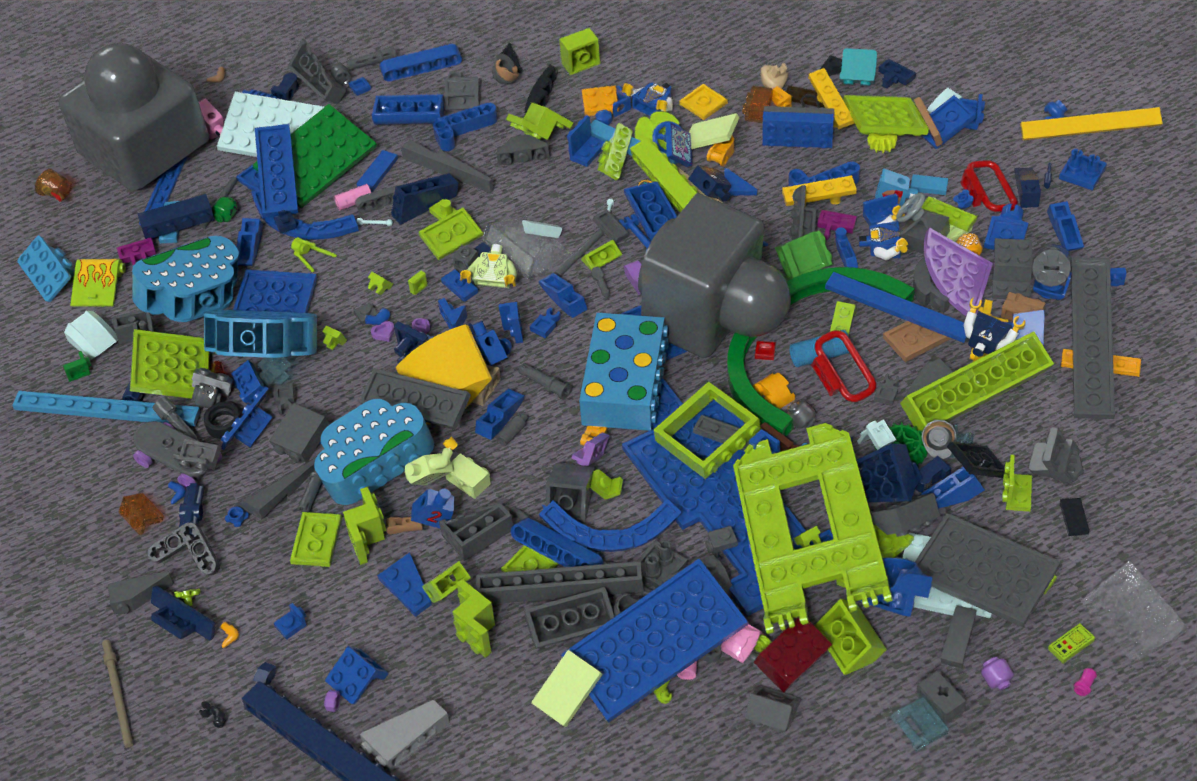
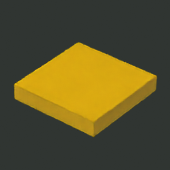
[679,84,728,120]

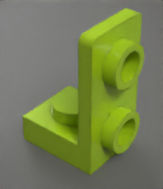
[830,301,857,336]

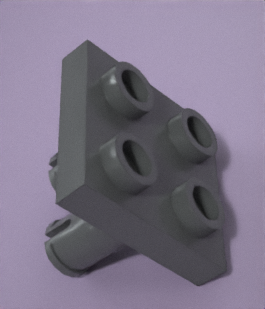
[636,540,688,588]

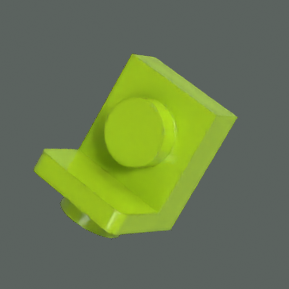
[590,469,623,499]

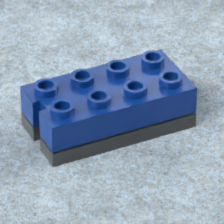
[763,106,834,148]

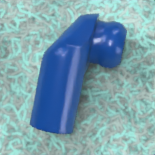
[365,308,390,325]

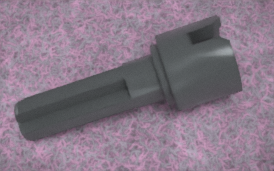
[152,396,198,440]

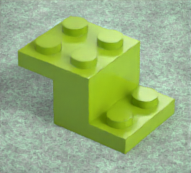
[506,103,573,140]
[343,487,386,565]
[452,579,495,658]

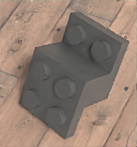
[992,238,1033,299]

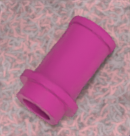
[1074,668,1097,696]

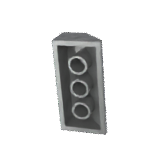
[524,587,614,649]

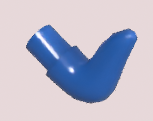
[168,481,186,505]

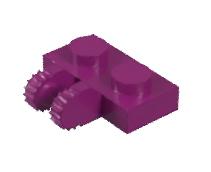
[817,210,857,242]
[116,238,156,266]

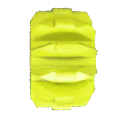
[867,133,897,153]

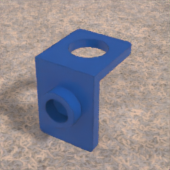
[613,85,631,117]

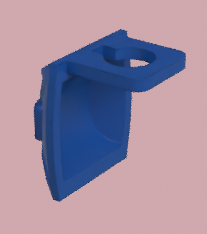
[1033,272,1072,300]

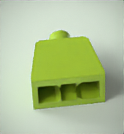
[422,561,471,603]

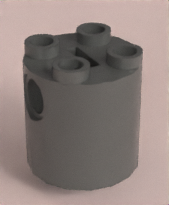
[1032,244,1071,287]

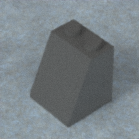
[546,463,595,523]

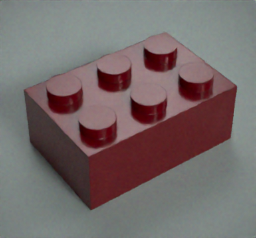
[753,618,833,692]

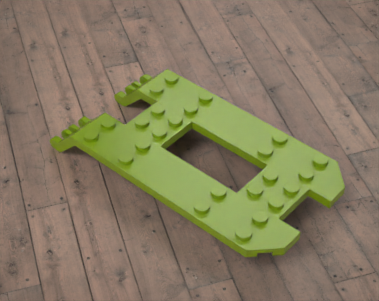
[733,423,893,634]

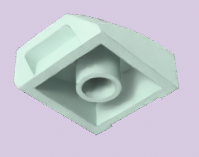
[64,311,118,360]

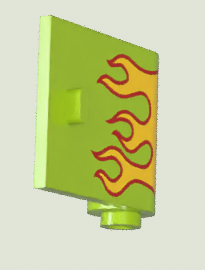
[70,259,126,307]

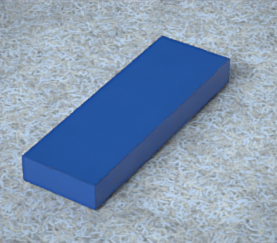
[356,150,398,193]

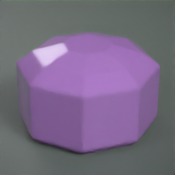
[412,318,430,334]
[324,690,340,712]

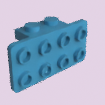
[17,236,75,302]

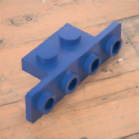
[221,386,273,450]

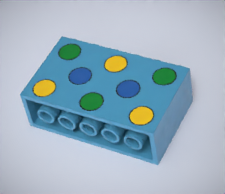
[579,313,669,431]

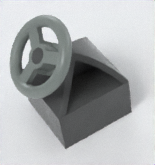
[896,193,950,254]

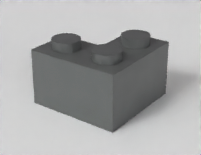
[112,310,155,344]

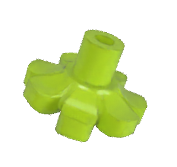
[174,589,201,606]

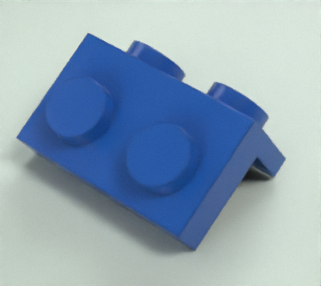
[959,94,985,130]
[863,193,898,226]

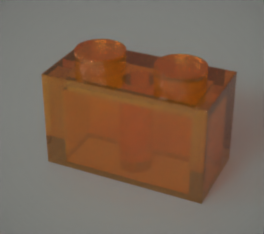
[742,86,772,123]

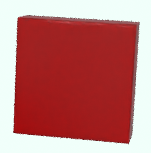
[755,341,776,360]

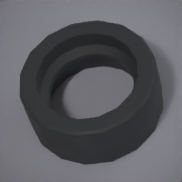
[204,402,241,439]

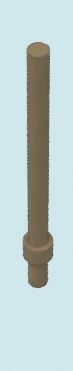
[102,640,133,748]

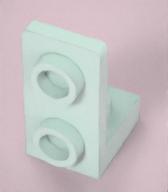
[857,420,896,450]

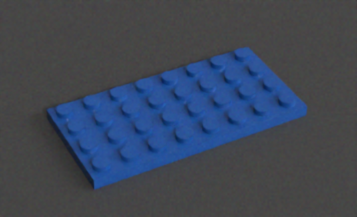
[561,559,749,723]

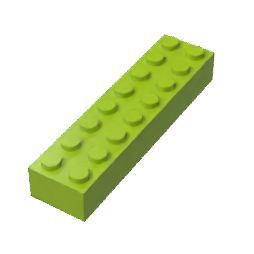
[900,331,1054,431]

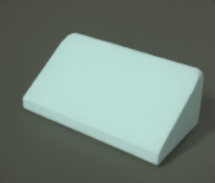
[522,220,562,238]

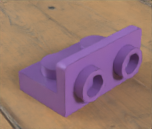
[572,433,610,466]

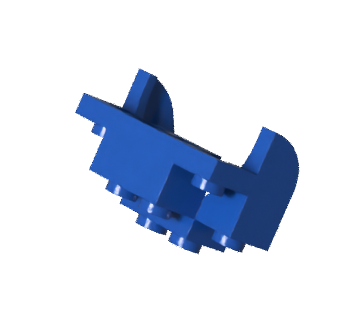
[859,558,933,617]

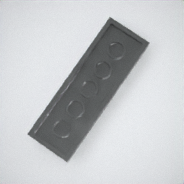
[359,368,471,430]

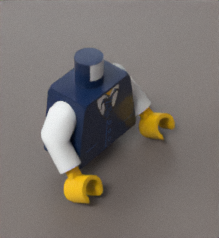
[964,297,1026,357]

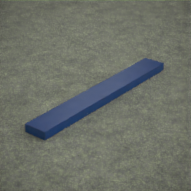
[139,155,188,226]
[825,272,967,343]

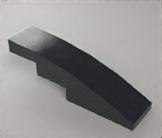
[524,65,556,115]

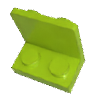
[1002,455,1032,512]

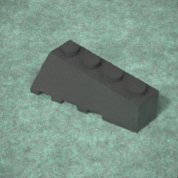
[287,38,346,104]

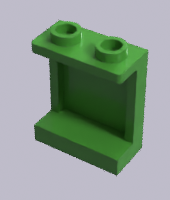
[775,231,832,281]

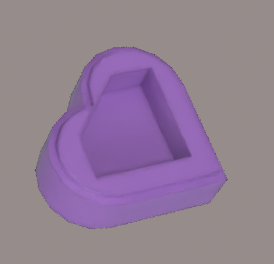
[371,321,394,342]

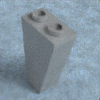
[360,700,450,772]

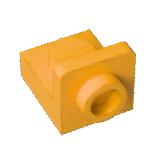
[772,86,792,107]

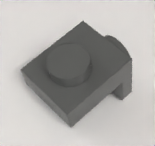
[705,526,738,558]

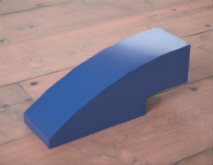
[1047,201,1084,251]
[237,218,263,266]
[539,273,588,318]
[475,389,524,440]

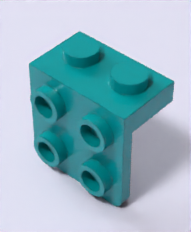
[840,48,877,86]

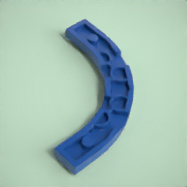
[251,189,359,240]
[539,499,682,552]

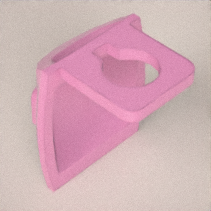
[721,625,765,663]

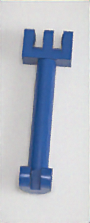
[618,214,651,251]

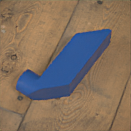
[835,227,858,268]

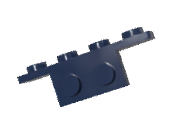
[151,586,216,641]

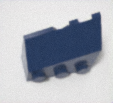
[857,444,917,503]

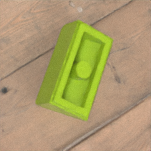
[581,240,623,271]

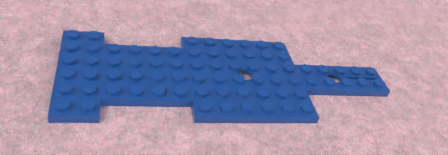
[622,378,834,616]

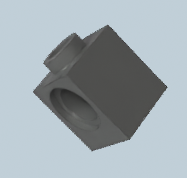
[452,245,478,273]

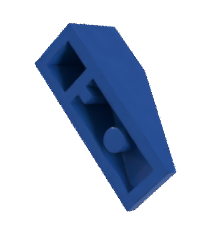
[918,467,985,508]

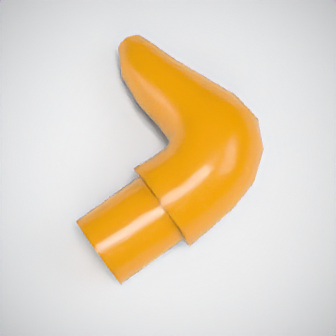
[220,622,239,648]

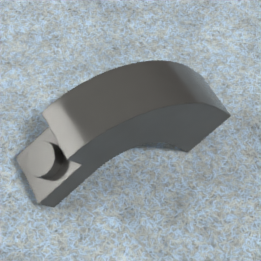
[913,256,949,313]

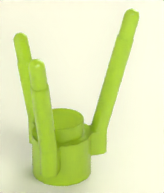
[291,237,337,272]

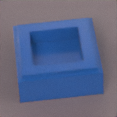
[349,77,371,96]

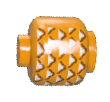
[956,233,983,255]

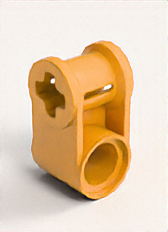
[706,136,734,167]

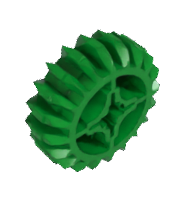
[874,422,928,466]

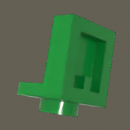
[63,351,92,382]

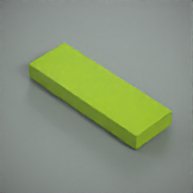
[921,196,977,232]

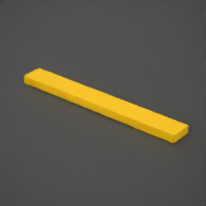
[1020,107,1163,140]

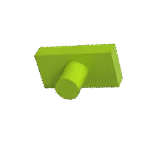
[429,199,457,220]

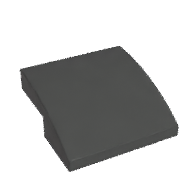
[444,76,479,110]

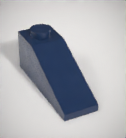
[1014,167,1041,208]

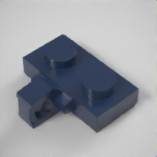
[878,59,916,89]

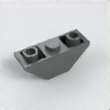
[496,135,549,166]

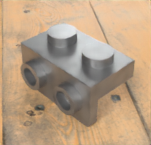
[192,368,233,397]
[173,439,222,471]

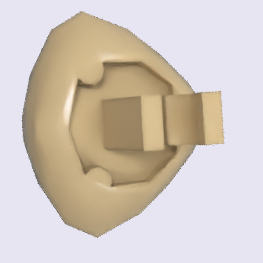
[761,63,788,91]

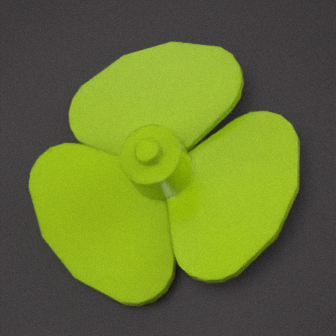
[635,112,679,150]

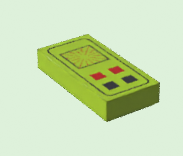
[1048,624,1095,663]

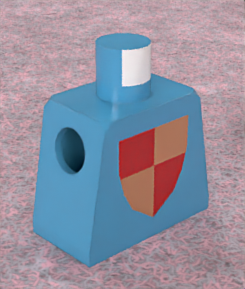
[875,169,918,206]

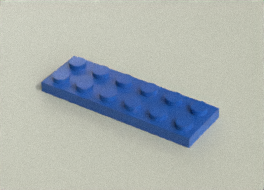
[254,124,298,217]

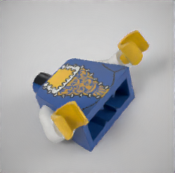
[621,83,673,116]
[859,205,908,260]

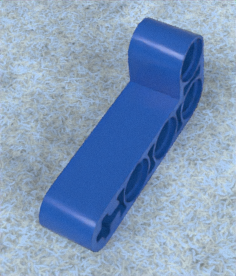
[433,103,497,151]
[788,162,860,203]

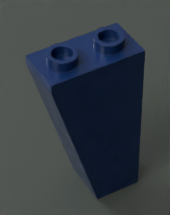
[391,173,459,225]

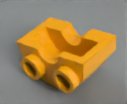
[753,372,795,409]

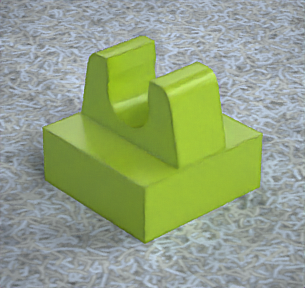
[368,271,393,295]
[322,326,347,350]
[793,526,821,548]

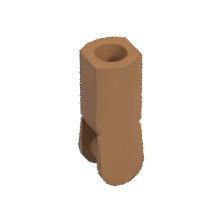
[386,517,423,534]

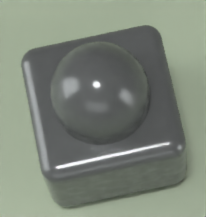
[59,43,209,190]
[638,193,791,358]

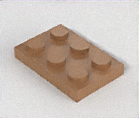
[883,321,952,362]

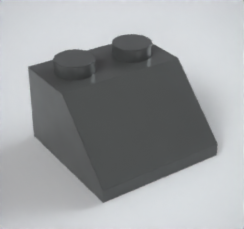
[745,685,801,732]

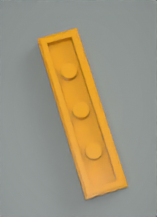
[1061,349,1141,377]

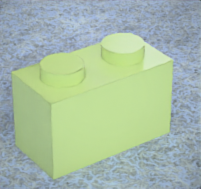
[446,453,491,499]

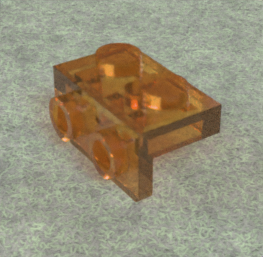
[119,493,164,535]

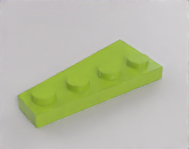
[836,525,914,588]

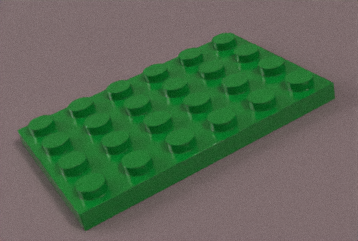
[253,104,377,208]

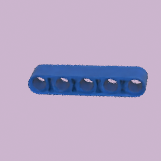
[380,44,462,82]
[511,518,603,567]

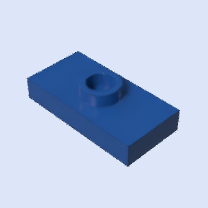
[441,269,479,302]

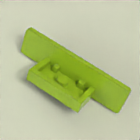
[597,123,633,180]

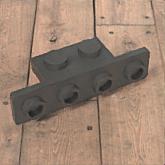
[790,185,816,240]

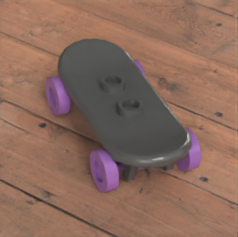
[133,421,222,488]

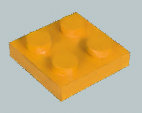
[582,86,619,116]

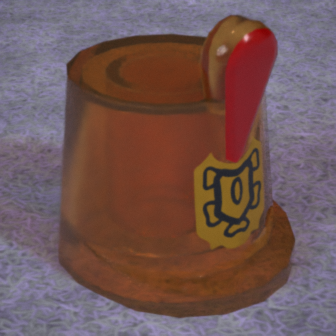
[35,169,72,202]

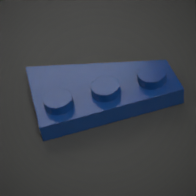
[377,553,432,617]

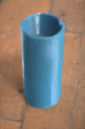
[790,330,849,368]

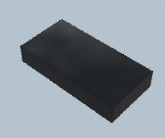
[1060,498,1090,536]

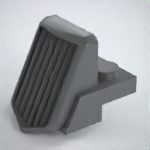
[1029,428,1084,484]

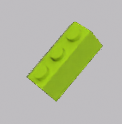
[814,599,887,675]

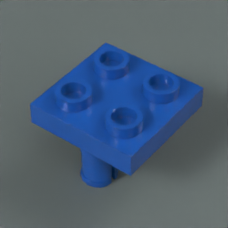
[1059,149,1107,190]

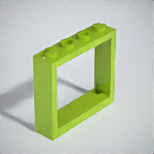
[653,382,761,479]

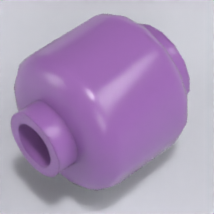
[981,657,1014,691]

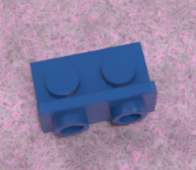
[499,302,523,343]
[231,360,265,404]

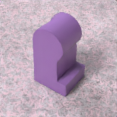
[624,260,641,295]

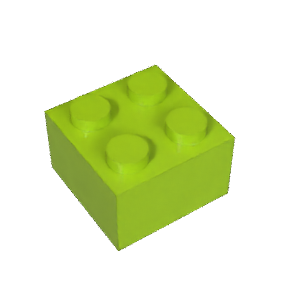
[559,28,600,75]

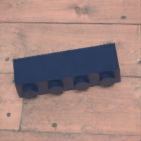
[137,194,214,239]

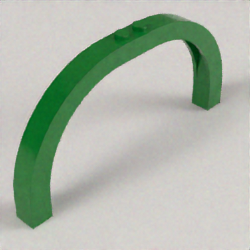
[727,267,915,437]

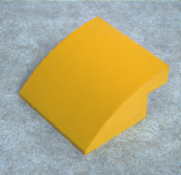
[396,324,492,425]

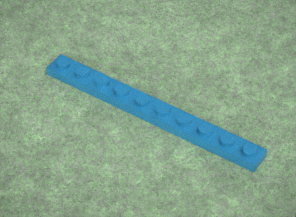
[12,391,200,427]

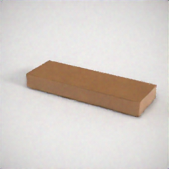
[914,97,943,146]

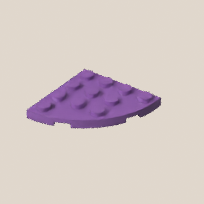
[924,228,993,316]

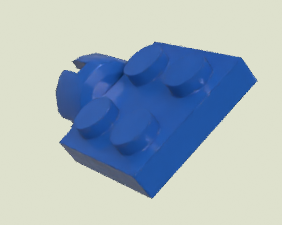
[984,204,1028,250]

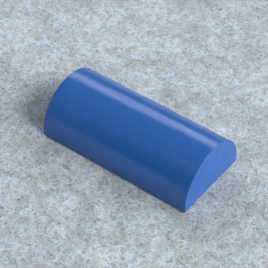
[372,94,444,125]
[624,181,677,242]

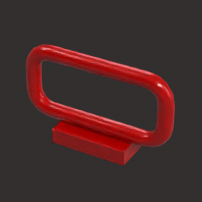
[961,160,1018,212]
[811,330,876,402]

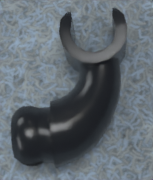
[199,701,226,728]

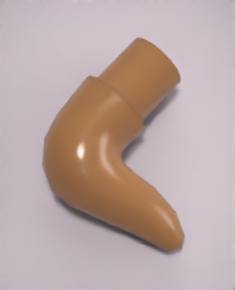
[206,67,225,83]

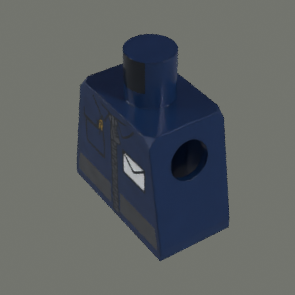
[688,165,731,202]

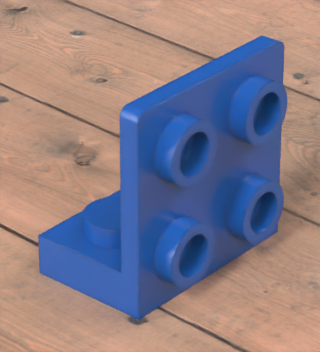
[567,115,605,167]
[325,646,389,704]

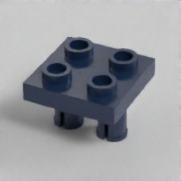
[394,321,429,364]

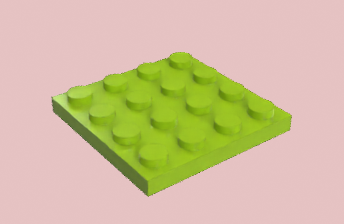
[843,95,929,136]
[130,329,209,399]

